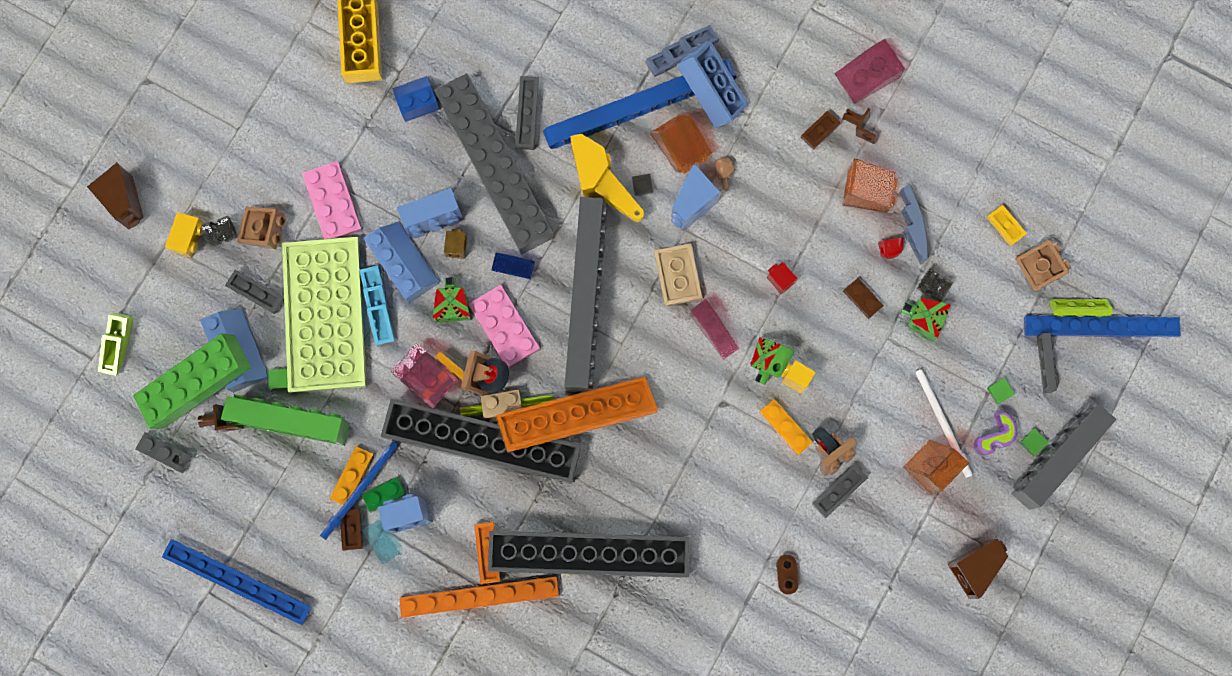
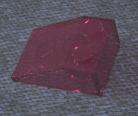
[835,39,905,104]
[391,343,459,409]

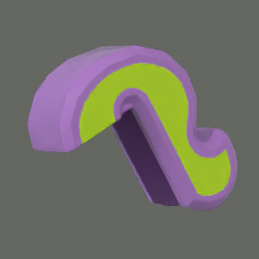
[974,412,1018,456]

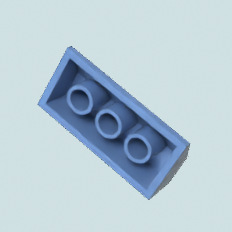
[677,41,748,128]
[363,222,440,304]
[200,308,269,393]

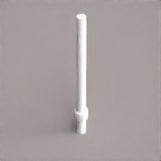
[915,369,973,478]

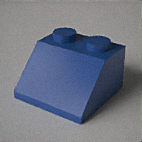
[392,76,440,122]

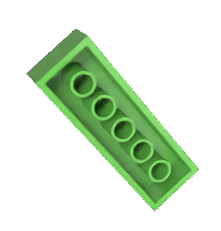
[133,333,251,429]
[221,394,350,446]

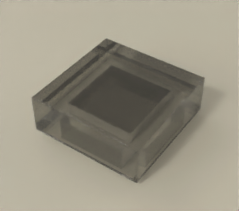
[632,174,653,196]

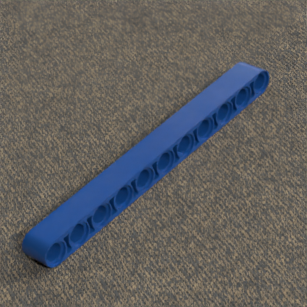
[543,59,737,149]

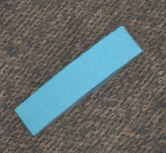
[359,265,395,345]

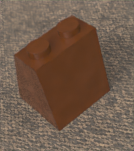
[87,162,144,229]
[947,539,1008,599]

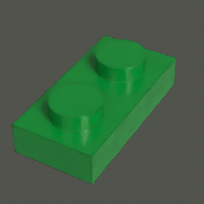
[362,477,406,513]

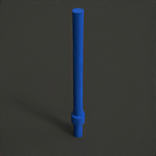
[320,441,399,540]

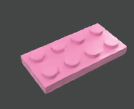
[302,161,362,239]
[468,285,540,368]

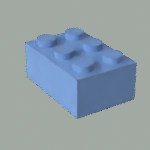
[397,188,463,238]
[378,494,432,533]

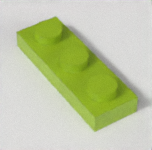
[1049,299,1113,317]

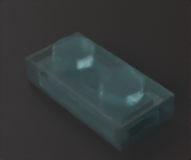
[362,520,400,564]

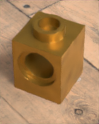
[444,229,467,259]

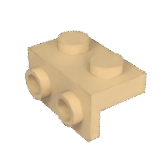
[480,390,522,424]

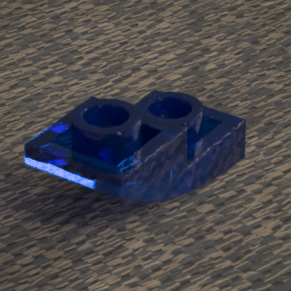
[491,252,535,280]

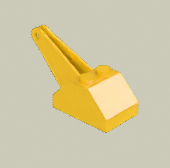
[570,134,644,222]

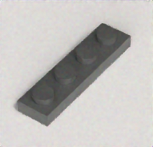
[515,76,539,150]

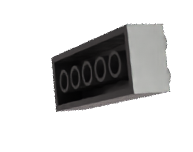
[1011,403,1117,510]

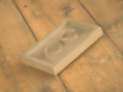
[654,243,702,306]

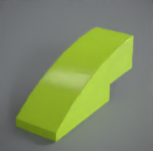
[98,313,133,375]

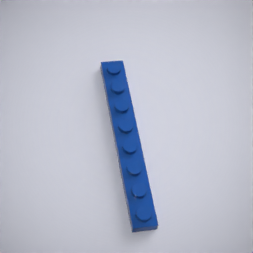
[1024,316,1181,337]
[162,539,312,625]

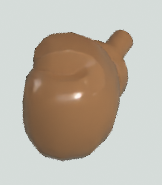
[714,158,735,191]

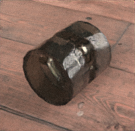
[202,216,237,248]
[916,268,953,302]

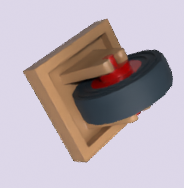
[461,350,509,396]
[812,427,857,476]

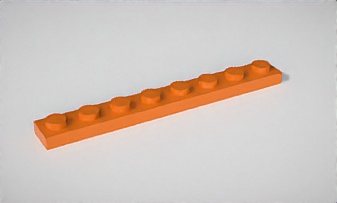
[399,576,559,618]

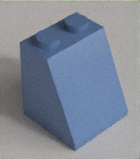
[671,164,720,231]

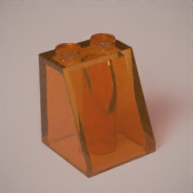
[650,113,712,174]
[842,158,898,213]
[903,440,969,495]

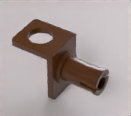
[842,108,876,144]
[198,404,244,432]

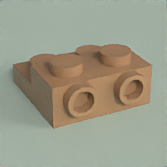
[237,206,286,249]
[1015,240,1071,292]

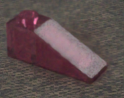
[689,299,739,360]

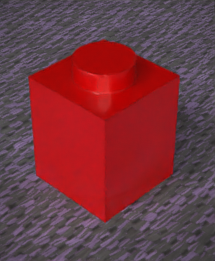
[767,262,798,295]

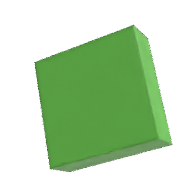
[268,369,288,390]
[987,378,1015,405]
[1019,429,1049,457]

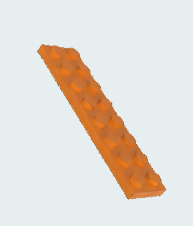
[496,377,658,453]

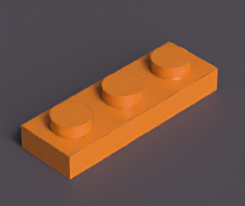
[474,522,501,584]

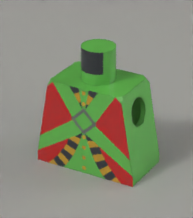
[433,277,471,323]
[901,298,951,341]
[751,337,795,385]

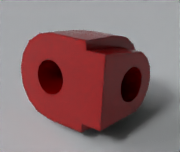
[878,238,904,259]

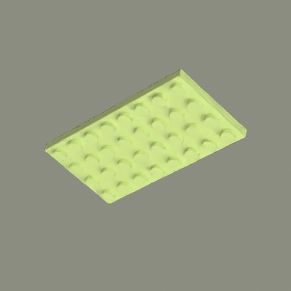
[282,237,366,393]

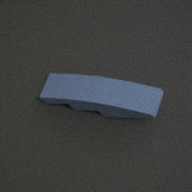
[645,25,720,77]
[899,185,928,265]

